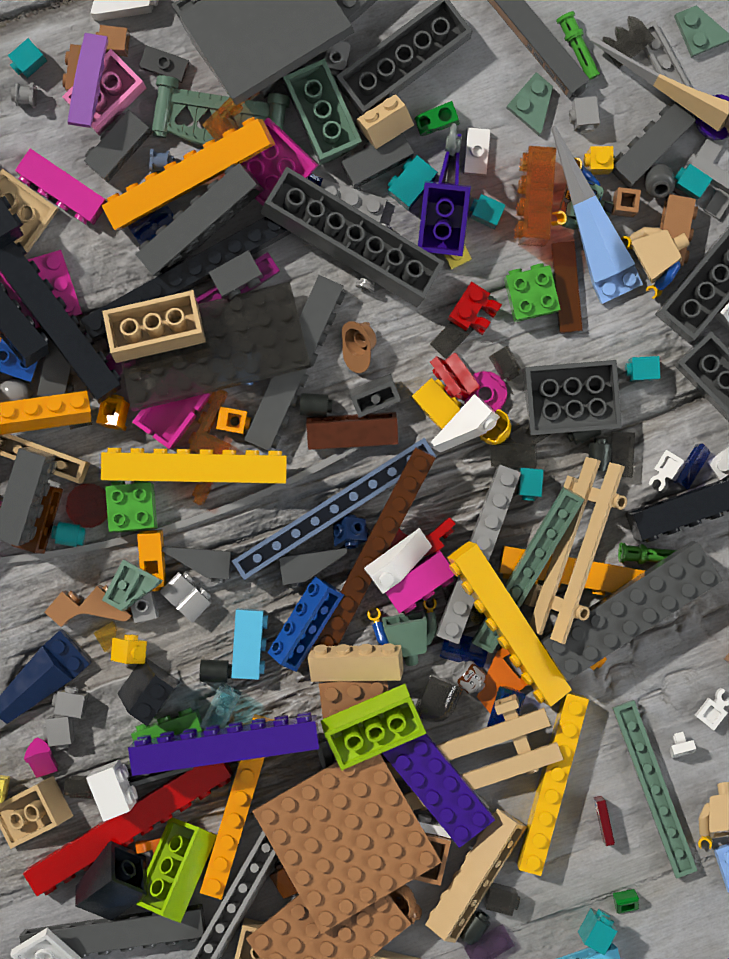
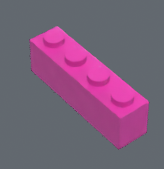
[15,148,107,225]

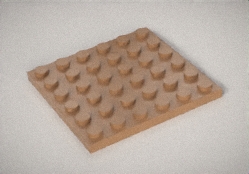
[252,754,442,934]

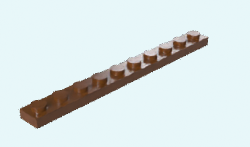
[313,447,436,646]

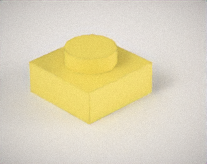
[444,244,472,270]

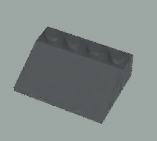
[523,360,622,435]

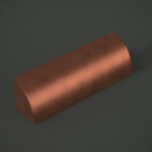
[306,412,398,450]

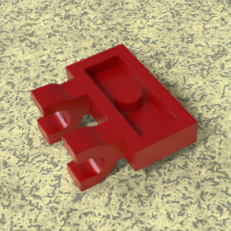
[448,281,502,335]

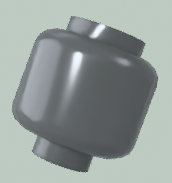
[644,164,675,198]

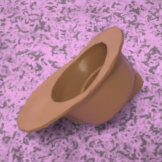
[342,321,377,373]

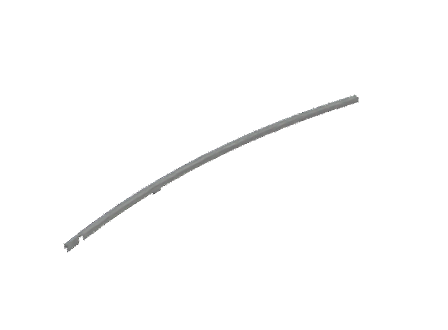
[0,447,357,564]

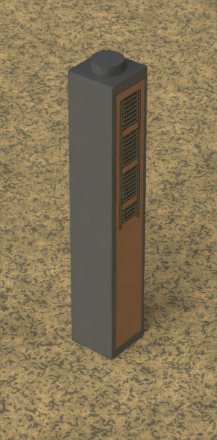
[487,0,589,99]

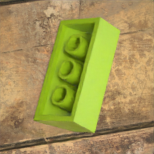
[320,684,427,771]
[136,817,217,923]

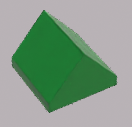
[612,889,639,914]

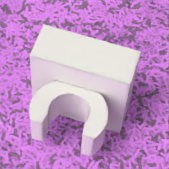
[669,732,696,758]

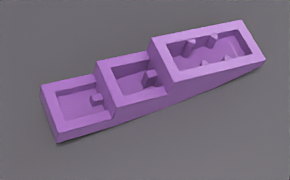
[67,33,108,128]

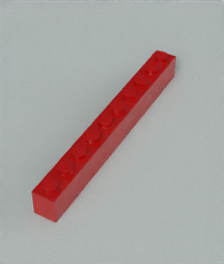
[23,763,233,896]

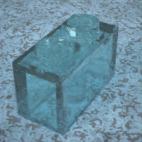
[200,683,242,730]

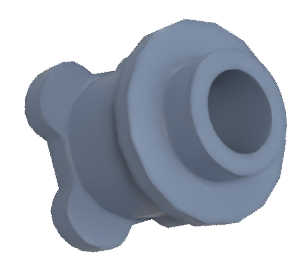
[149,149,175,173]

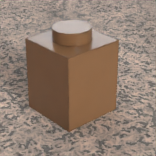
[611,187,641,217]

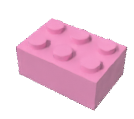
[62,49,147,135]

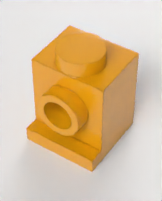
[96,395,130,431]
[216,407,252,434]

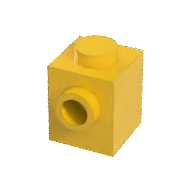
[584,146,614,175]
[111,634,147,664]

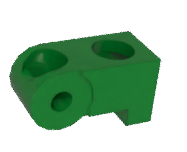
[414,101,460,136]

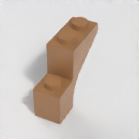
[62,25,130,91]
[44,585,133,627]

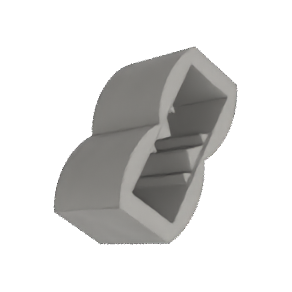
[160,571,212,623]

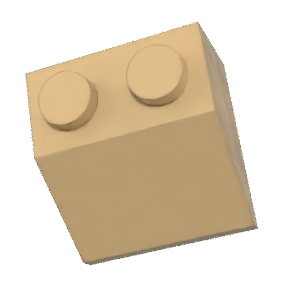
[356,94,414,149]

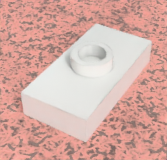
[464,128,490,176]

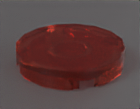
[66,483,108,528]

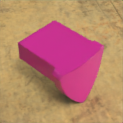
[24,738,58,778]

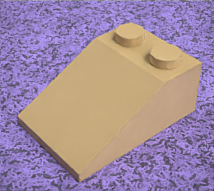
[0,776,73,849]

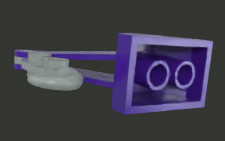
[418,123,471,256]

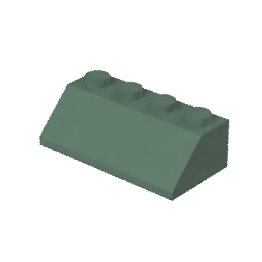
[283,59,362,166]

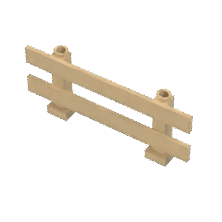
[524,457,627,644]
[385,694,564,811]

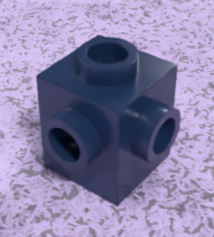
[333,515,368,549]

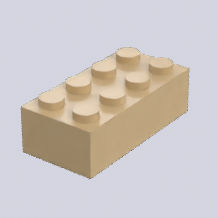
[102,290,206,363]

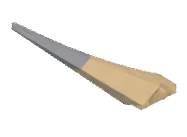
[589,36,729,133]

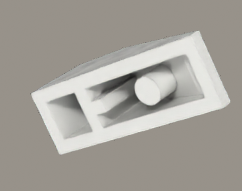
[429,394,500,452]
[364,528,432,594]

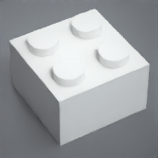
[86,759,138,822]

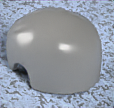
[0,377,33,403]

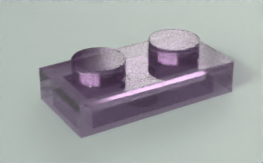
[464,924,515,959]

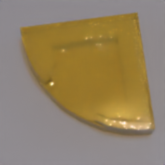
[94,621,117,652]

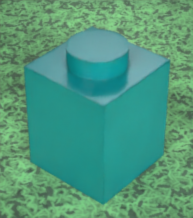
[8,38,47,79]
[674,164,713,201]
[469,194,506,229]
[625,356,661,382]
[517,468,544,501]

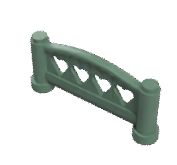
[152,75,290,146]

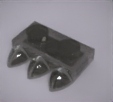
[602,16,655,69]

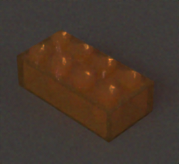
[514,146,556,247]

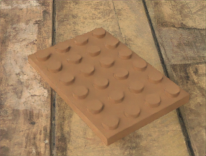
[246,894,411,959]

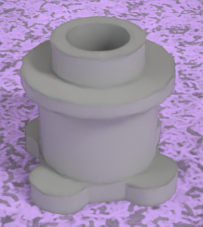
[11,83,37,108]

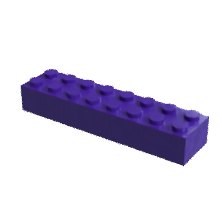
[128,712,320,776]

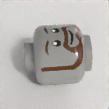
[452,661,486,694]

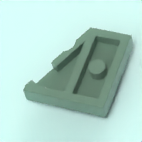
[674,5,729,57]
[506,72,553,136]
[102,560,163,611]

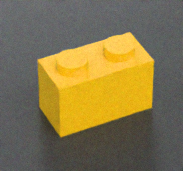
[411,378,462,430]

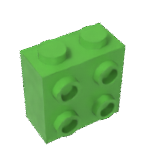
[504,263,561,322]
[105,481,158,533]

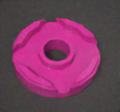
[464,371,507,412]

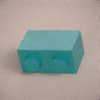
[387,155,438,211]
[578,908,618,955]

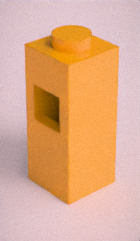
[137,530,167,591]

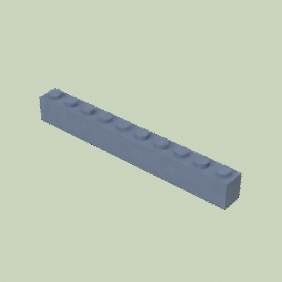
[232,438,437,580]

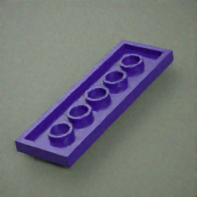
[382,734,495,848]

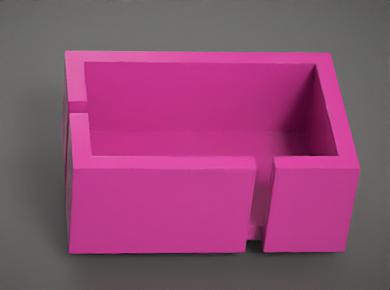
[132,367,212,450]
[385,550,454,614]

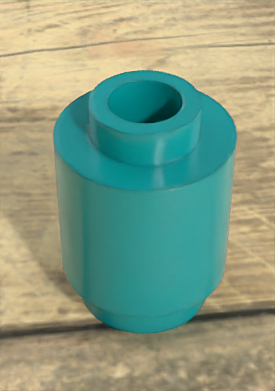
[51,521,86,547]

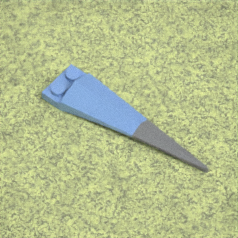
[552,126,643,304]

